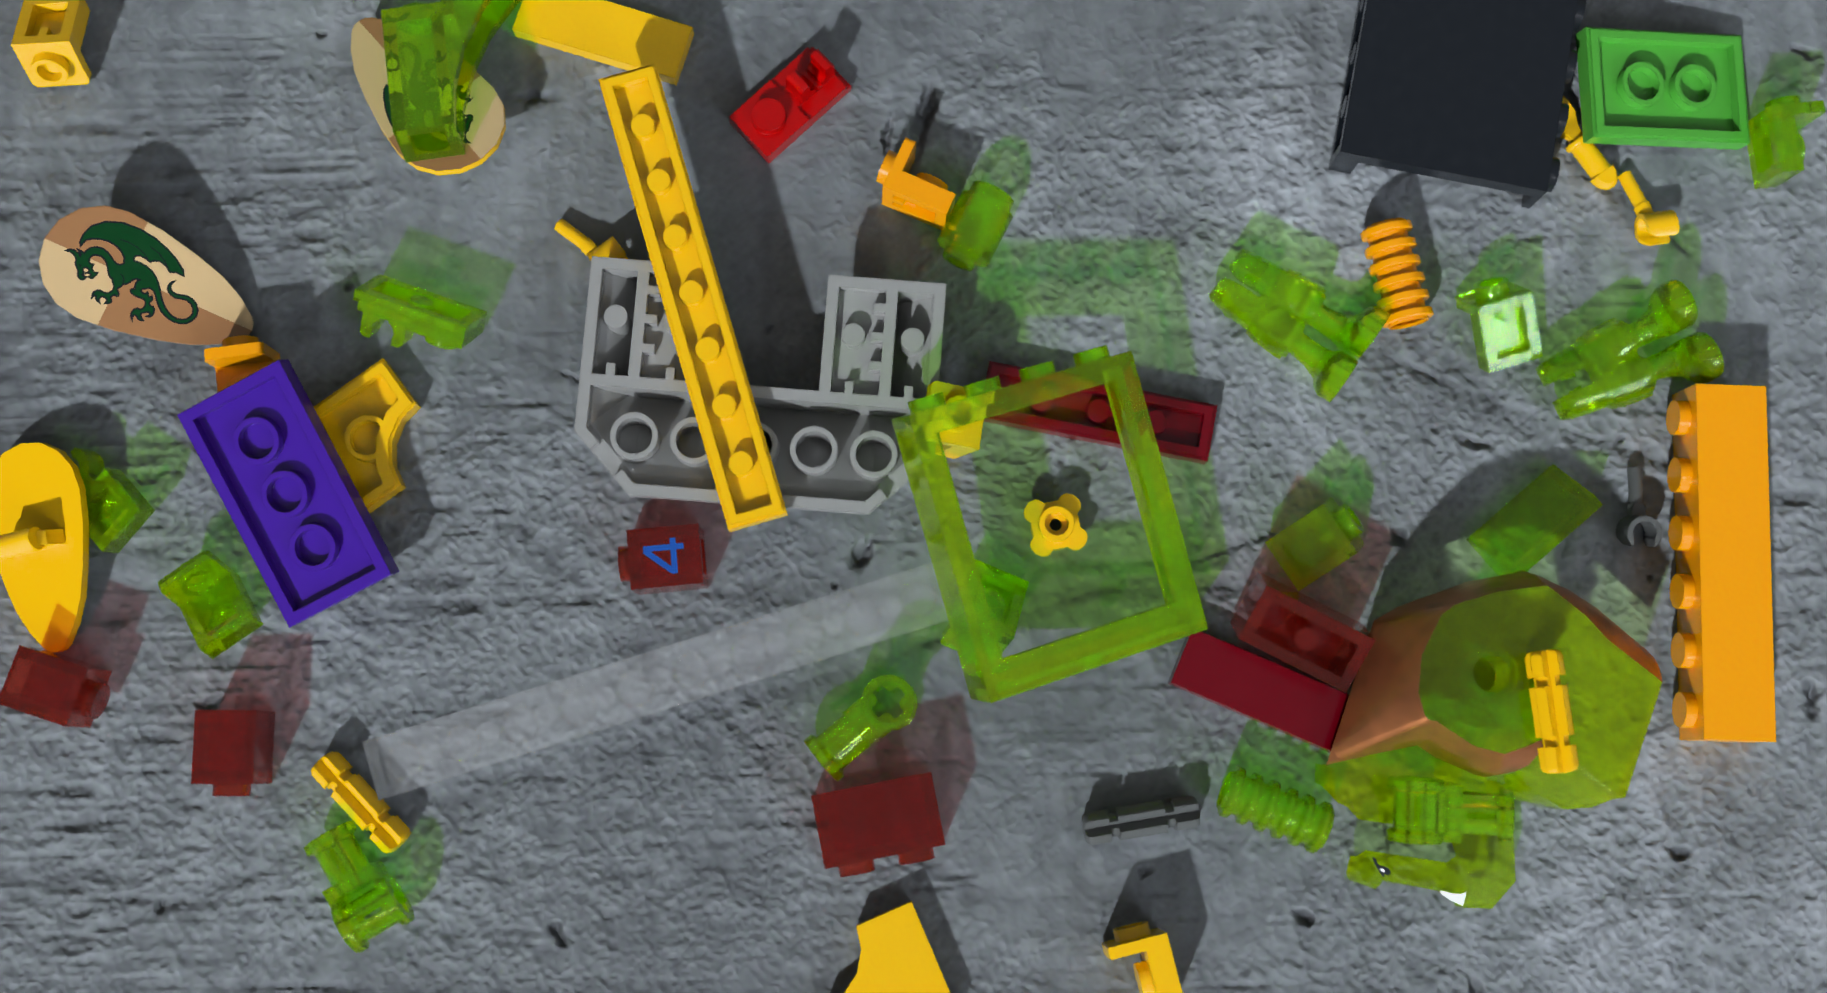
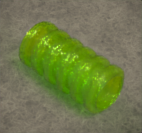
[1216,765,1335,854]

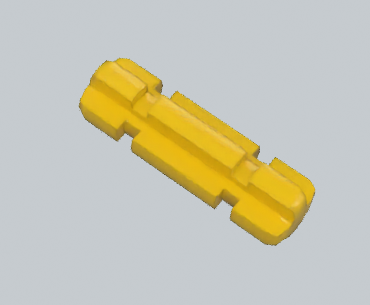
[1524,649,1579,774]
[310,751,411,854]

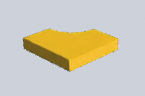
[314,358,421,514]
[843,900,950,993]

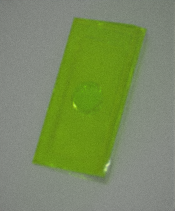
[1466,464,1603,576]

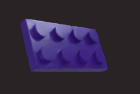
[177,359,400,628]

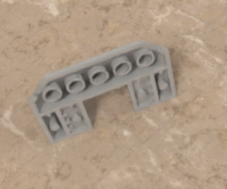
[574,256,947,515]

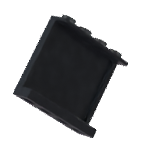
[1328,0,1586,208]

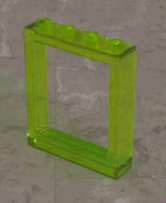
[891,345,1208,703]

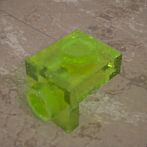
[158,550,263,659]

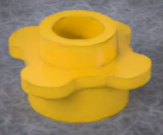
[1023,493,1088,557]

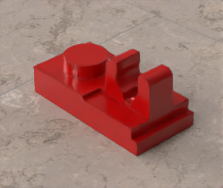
[729,46,851,164]

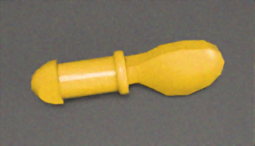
[1560,96,1618,190]

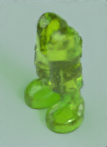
[1208,249,1390,403]
[1536,279,1724,420]

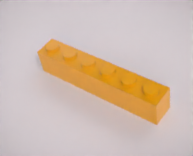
[1666,383,1776,743]

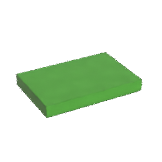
[1576,27,1750,150]

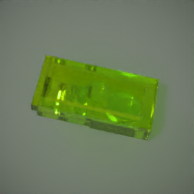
[353,274,487,349]

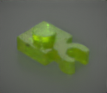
[70,447,155,553]

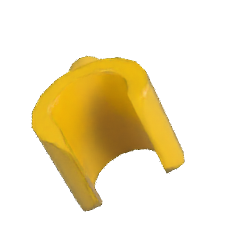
[1618,170,1679,246]
[554,218,628,261]

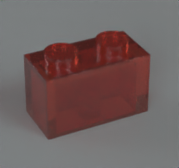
[1230,571,1375,693]
[811,772,945,877]

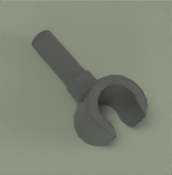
[1615,467,1662,547]

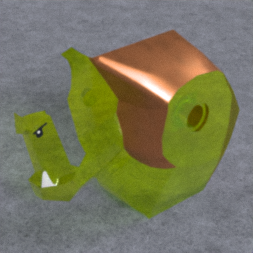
[1315,571,1662,909]

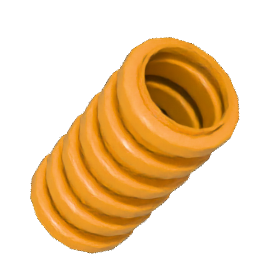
[1360,217,1434,330]

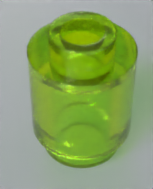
[937,180,1014,271]

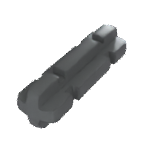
[1082,795,1200,845]

